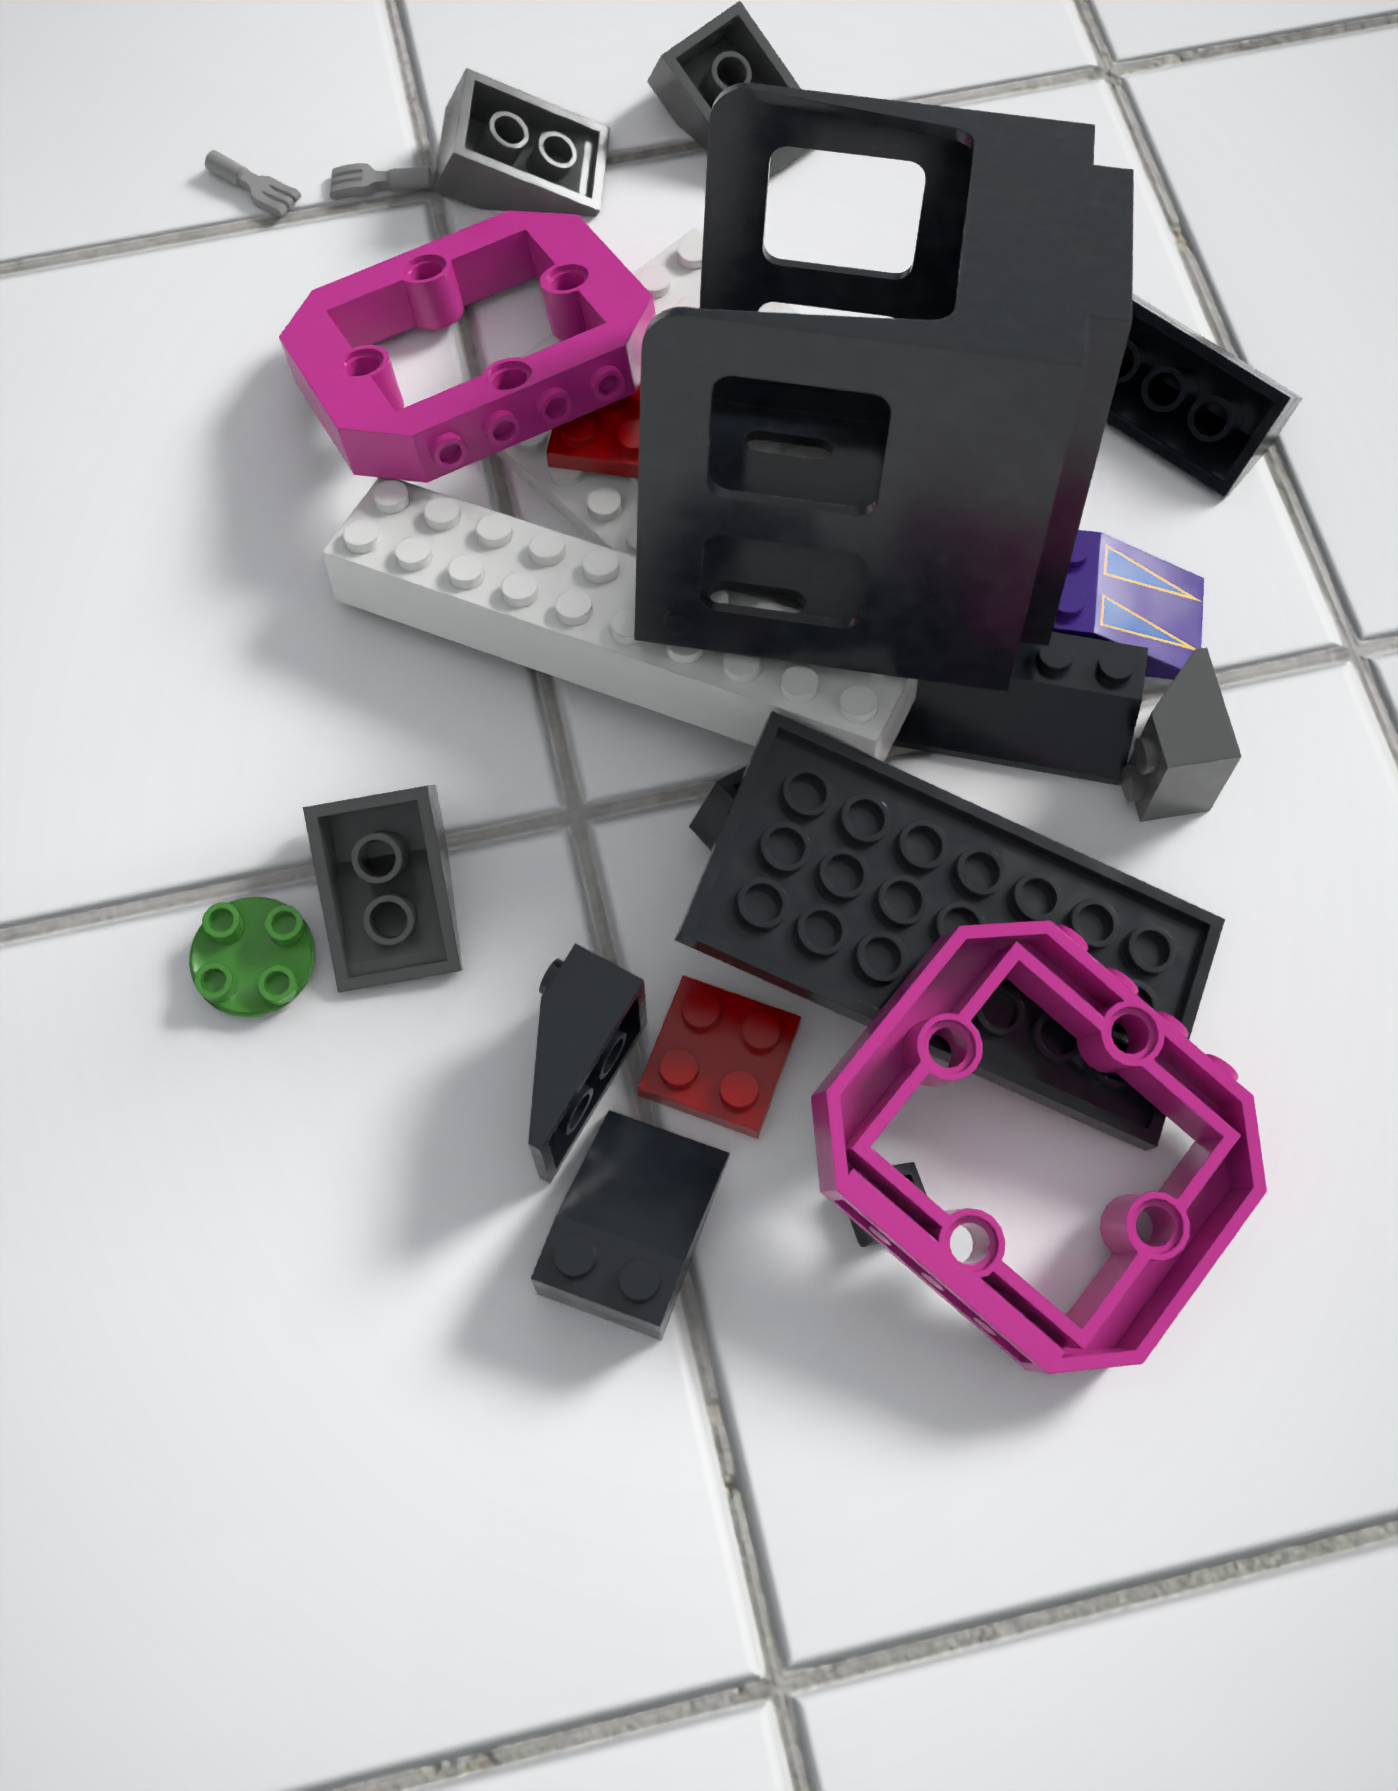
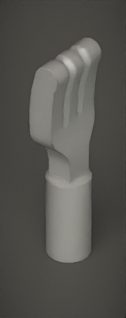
[205,150,301,218]
[330,163,433,200]

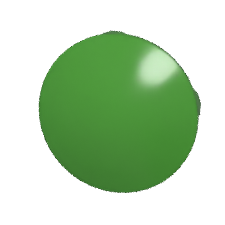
[189,897,315,1017]

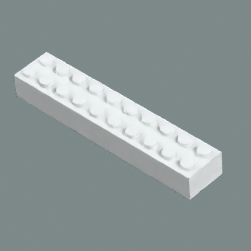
[322,478,918,762]

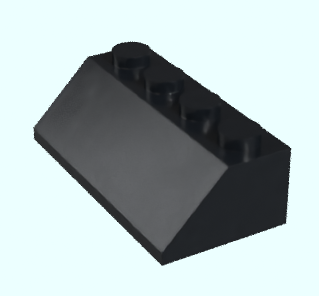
[1106,293,1303,497]
[892,632,1148,786]

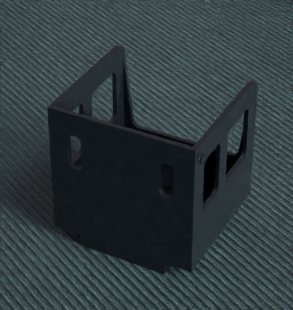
[634,83,1134,692]

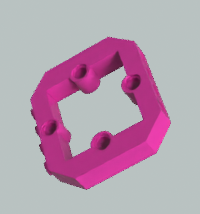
[279,211,656,483]
[811,920,1267,1374]

